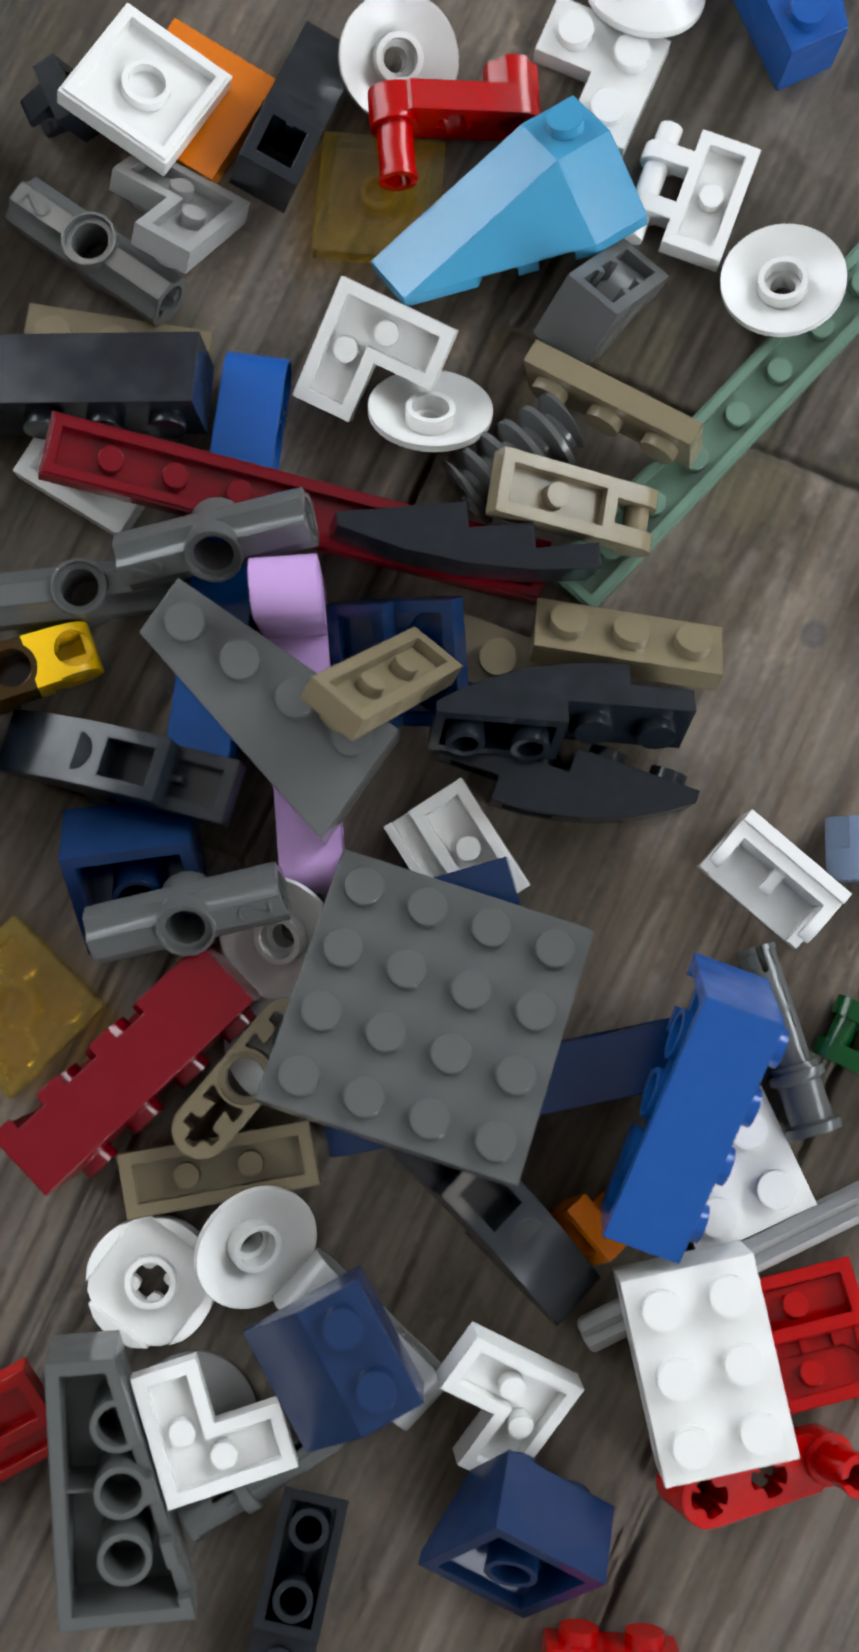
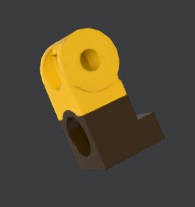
[0,621,104,716]

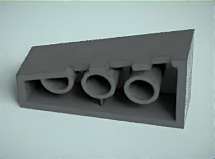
[139,578,399,845]
[44,1330,198,1633]

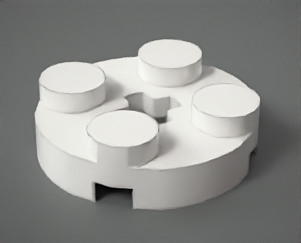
[86,1214,214,1349]

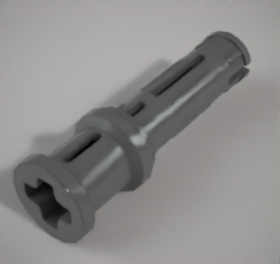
[736,941,843,1141]

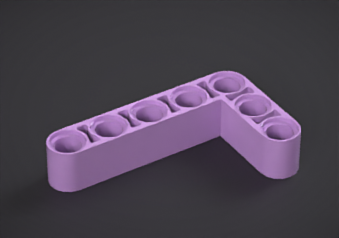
[248,553,345,894]

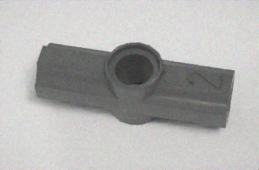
[4,177,188,328]
[112,487,319,591]
[0,558,182,631]
[82,861,291,964]

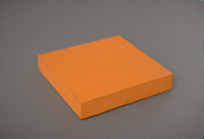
[167,18,276,184]

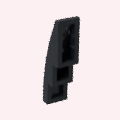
[329,501,602,582]

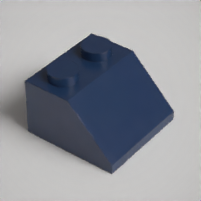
[58,802,207,955]
[243,1264,424,1453]
[418,1450,614,1618]

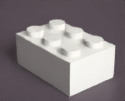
[612,1240,800,1488]

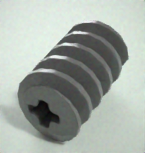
[442,392,584,525]

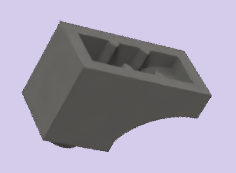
[532,238,670,365]

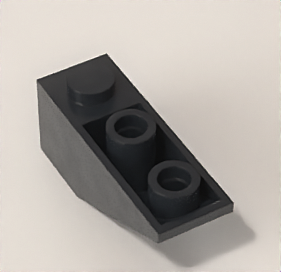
[229,21,345,213]

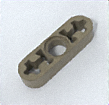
[172,997,291,1159]

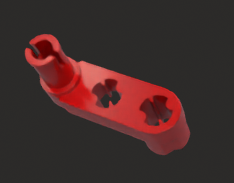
[367,54,541,191]
[656,1423,859,1529]

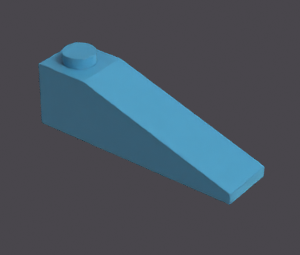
[371,95,647,306]

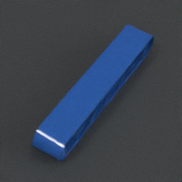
[167,351,292,760]

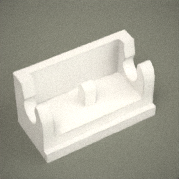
[697,809,852,949]

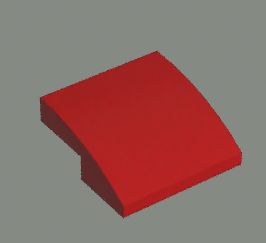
[759,1256,859,1415]

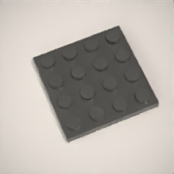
[255,849,595,1189]

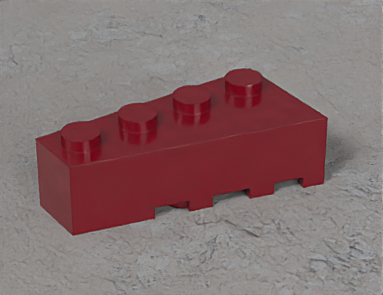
[0,944,262,1196]

